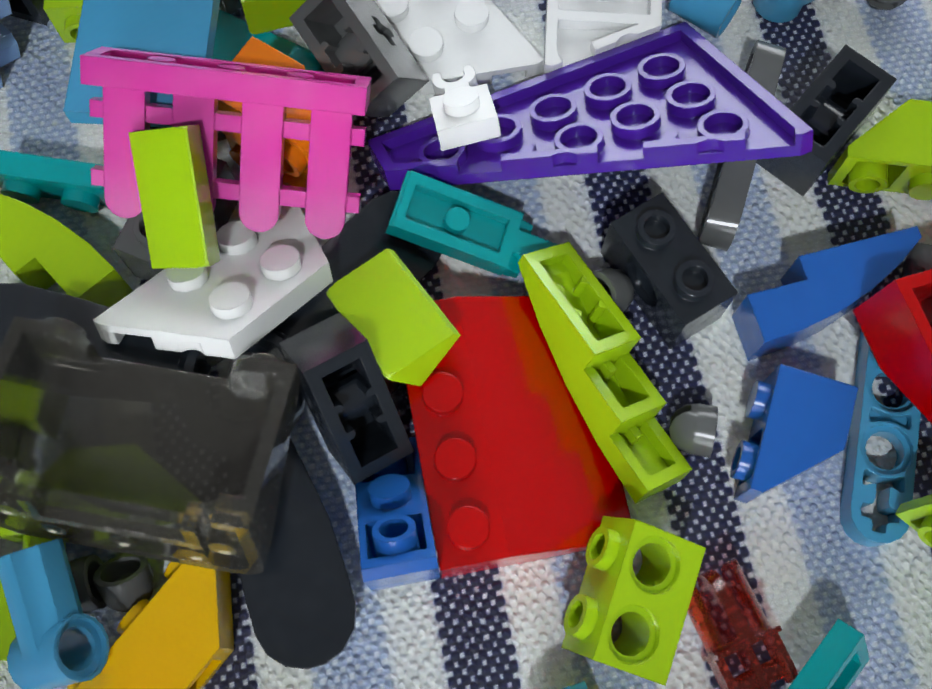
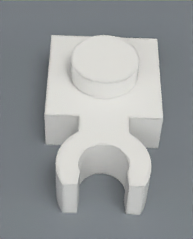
[429,65,501,151]

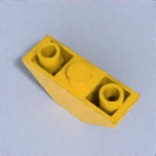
[67,537,234,689]

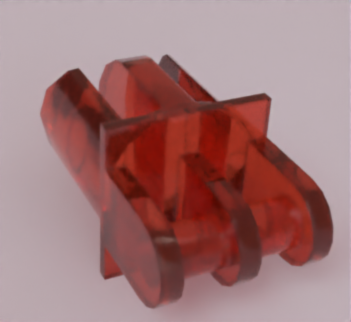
[687,558,798,689]

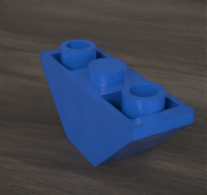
[355,437,440,591]

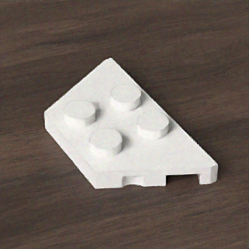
[374,0,544,95]
[543,0,662,74]
[93,206,333,359]

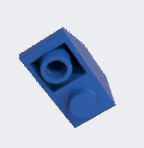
[730,364,859,503]

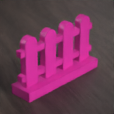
[80,46,372,239]

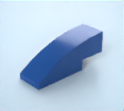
[732,226,922,361]

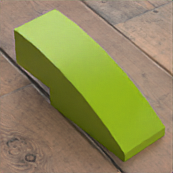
[0,194,133,307]

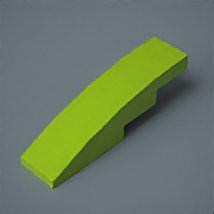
[518,242,692,504]

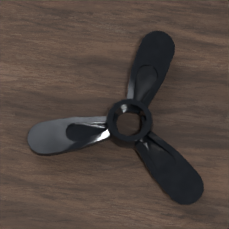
[0,191,441,669]

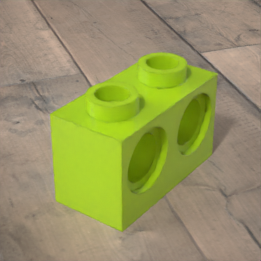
[561,516,706,686]

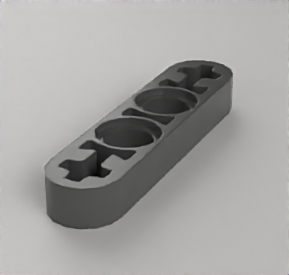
[697,40,786,251]

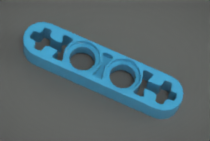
[840,330,921,547]

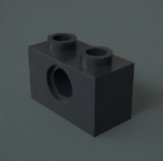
[601,192,738,349]

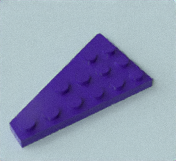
[367,22,814,190]

